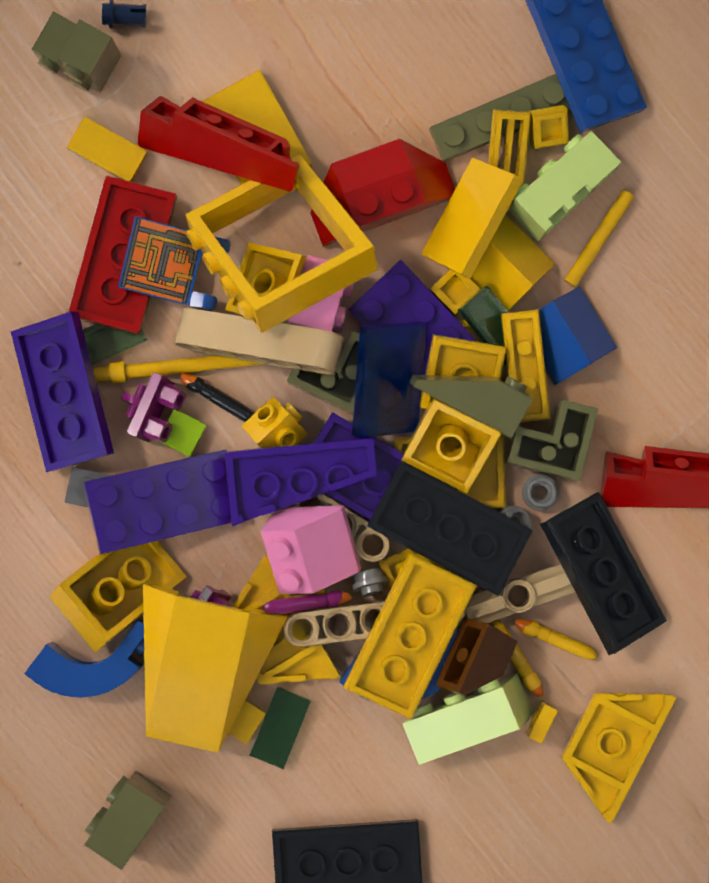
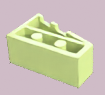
[509,131,621,242]
[402,672,535,765]

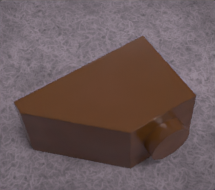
[435,618,518,696]

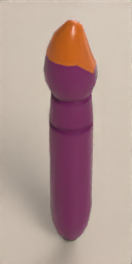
[263,590,352,614]

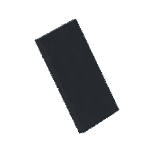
[367,461,533,596]
[540,492,667,655]
[272,819,423,883]

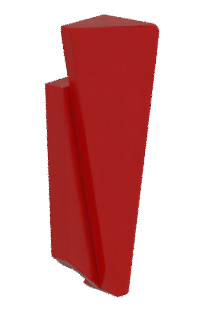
[138,96,299,192]
[600,446,709,508]

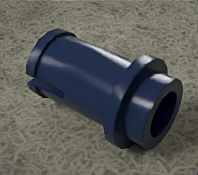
[102,0,147,29]

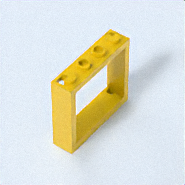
[185,154,378,333]

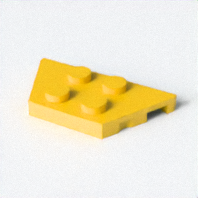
[232,555,340,685]
[561,692,676,824]

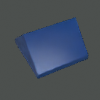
[539,286,617,385]

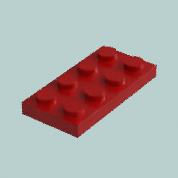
[69,176,177,335]

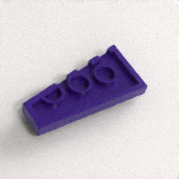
[225,438,377,526]

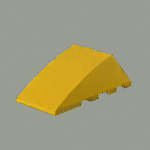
[143,583,288,753]

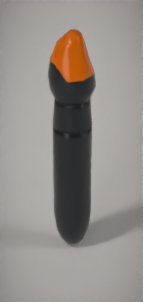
[180,373,254,422]

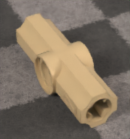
[465,563,575,623]

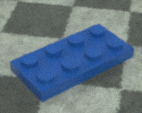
[525,0,647,133]

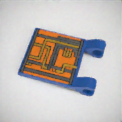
[118,216,231,311]

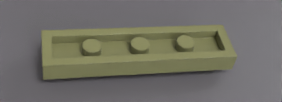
[429,74,570,162]

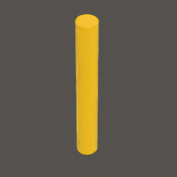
[564,190,635,288]

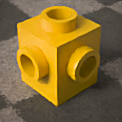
[241,397,308,448]

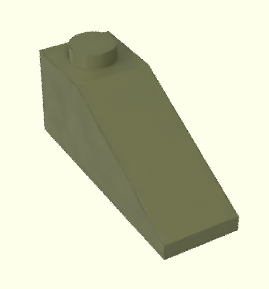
[410,375,533,438]

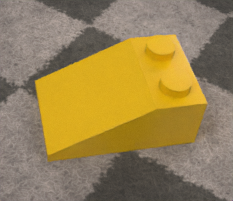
[49,541,187,653]

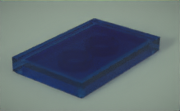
[352,322,427,438]

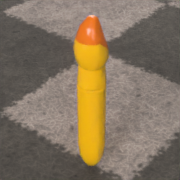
[515,619,598,660]
[491,620,543,697]

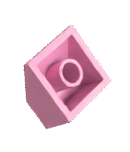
[260,505,361,594]

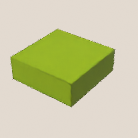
[159,410,207,457]

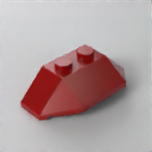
[310,138,455,247]

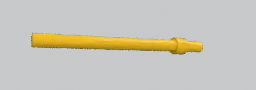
[93,355,265,384]

